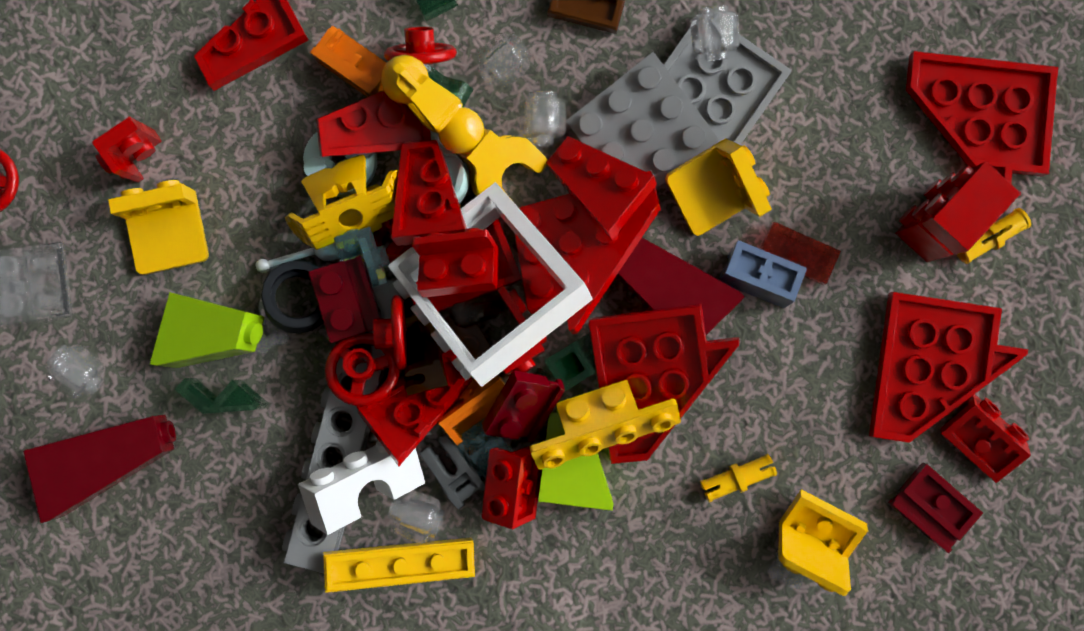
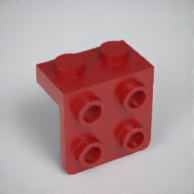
[497,286,547,375]

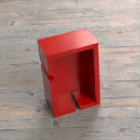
[895,161,1021,262]

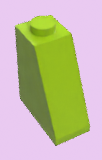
[150,292,265,368]
[538,409,614,511]

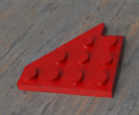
[906,51,1058,183]
[515,171,661,334]
[869,292,1028,443]
[589,304,740,464]

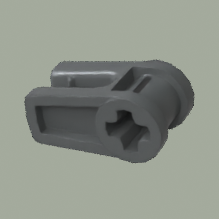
[419,433,486,509]

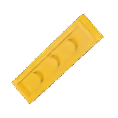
[323,538,475,593]

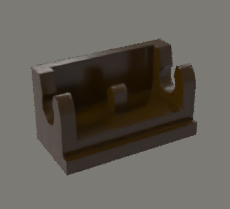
[403,316,448,396]

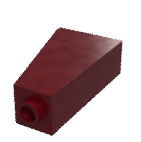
[616,237,745,335]
[23,414,176,523]

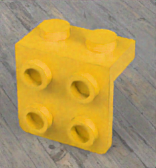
[665,138,772,236]
[108,180,209,275]
[778,489,868,596]

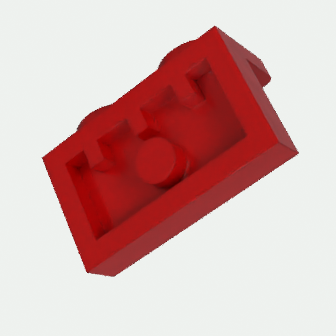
[92,116,162,183]
[412,228,499,297]
[941,394,1031,483]
[482,446,542,530]

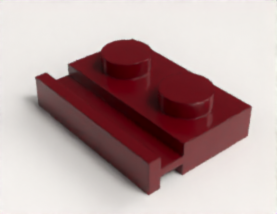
[309,255,382,343]
[482,370,565,442]
[888,463,983,553]

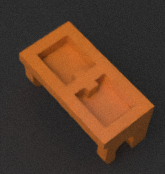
[310,26,387,97]
[438,375,505,446]

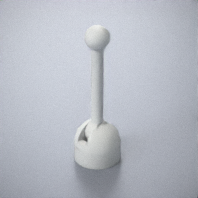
[256,242,343,273]

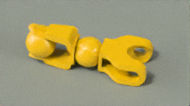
[381,55,548,201]

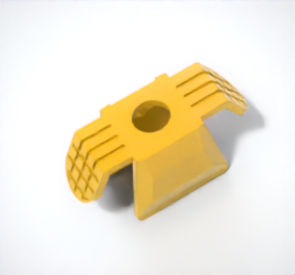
[285,154,399,250]

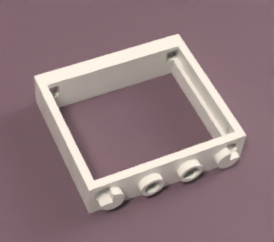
[388,182,593,387]

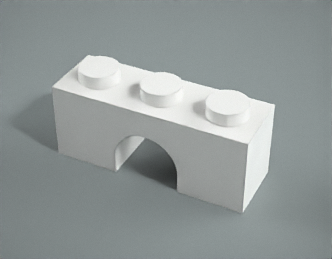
[298,440,425,535]

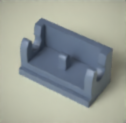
[718,240,807,308]

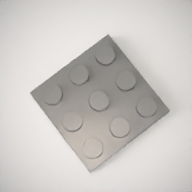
[664,9,792,145]
[566,52,720,189]

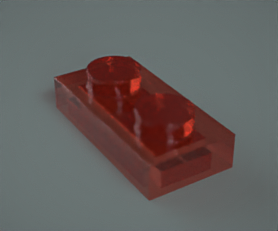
[760,222,841,285]

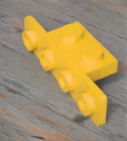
[529,380,681,469]

